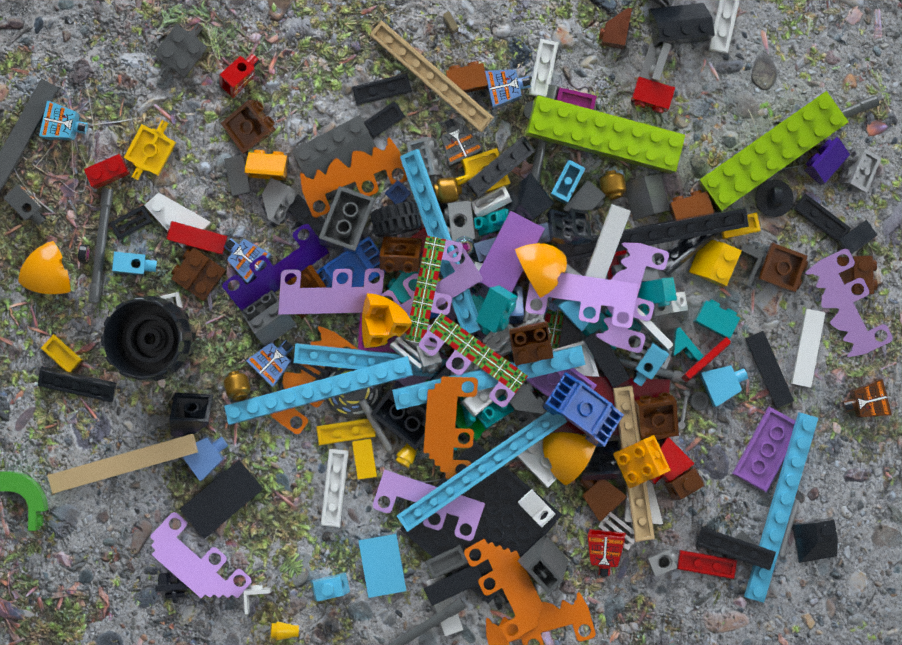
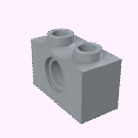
[444,201,475,242]

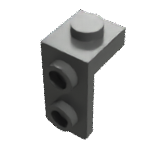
[739,242,765,289]

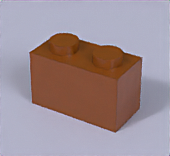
[446,61,488,93]
[669,190,714,220]

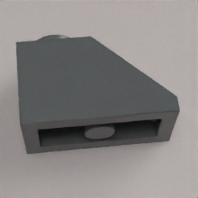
[562,180,605,213]

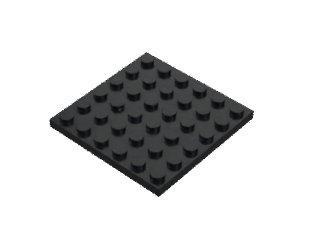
[400,440,563,604]

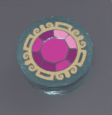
[455,236,474,256]

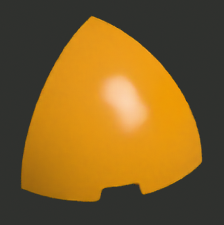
[18,241,71,294]
[515,243,567,298]
[362,293,412,348]
[543,432,596,485]

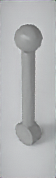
[678,389,691,429]

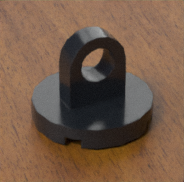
[755,179,794,218]

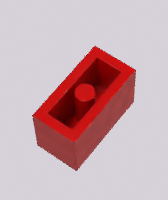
[630,77,676,114]
[84,154,130,189]

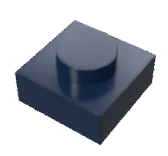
[384,180,411,204]

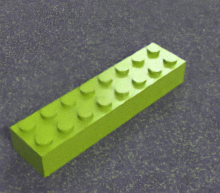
[698,91,849,212]
[525,95,685,174]

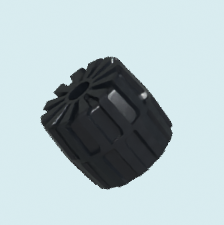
[101,296,196,382]

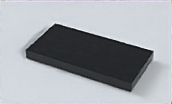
[180,459,264,539]

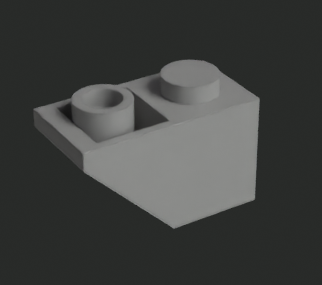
[262,178,296,225]

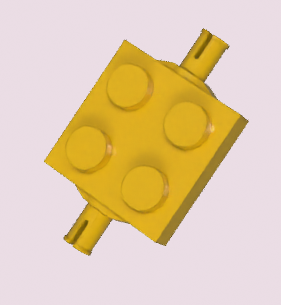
[124,120,176,180]
[455,148,510,197]

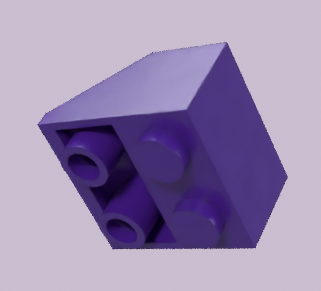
[804,137,850,185]

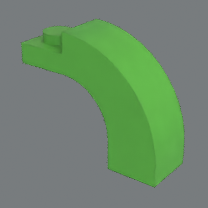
[0,471,48,531]

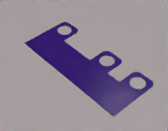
[222,224,329,311]

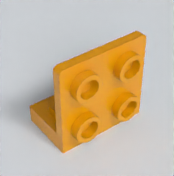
[614,435,670,488]

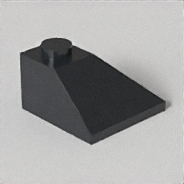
[505,173,554,221]
[169,392,213,437]
[792,518,838,563]

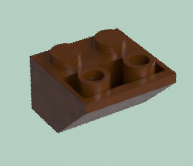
[508,321,554,366]

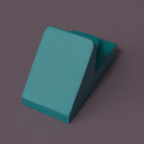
[672,327,704,362]

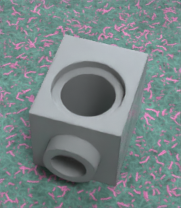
[646,549,678,577]

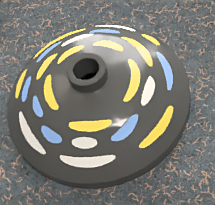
[326,367,382,419]

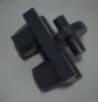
[155,573,190,603]

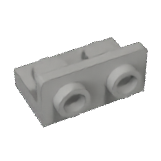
[639,42,671,82]
[406,137,442,177]
[839,148,881,193]

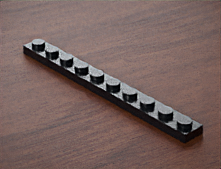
[556,207,749,261]

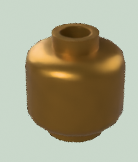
[600,170,626,200]
[433,177,462,203]
[224,371,251,401]

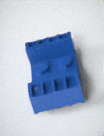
[316,236,386,288]
[543,372,624,447]

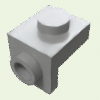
[416,341,442,374]

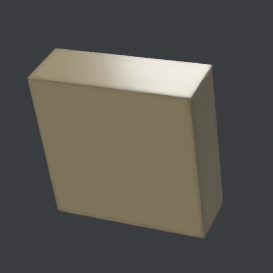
[443,11,459,34]

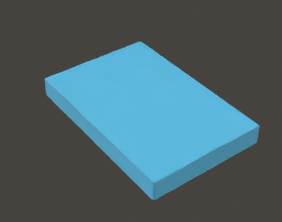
[359,533,407,598]

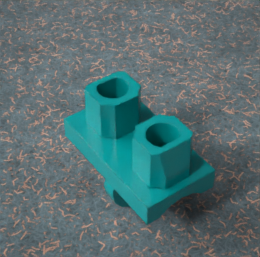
[474,209,508,236]
[476,395,514,429]

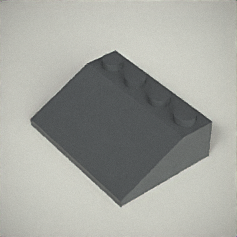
[292,115,383,204]

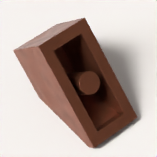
[599,8,632,49]

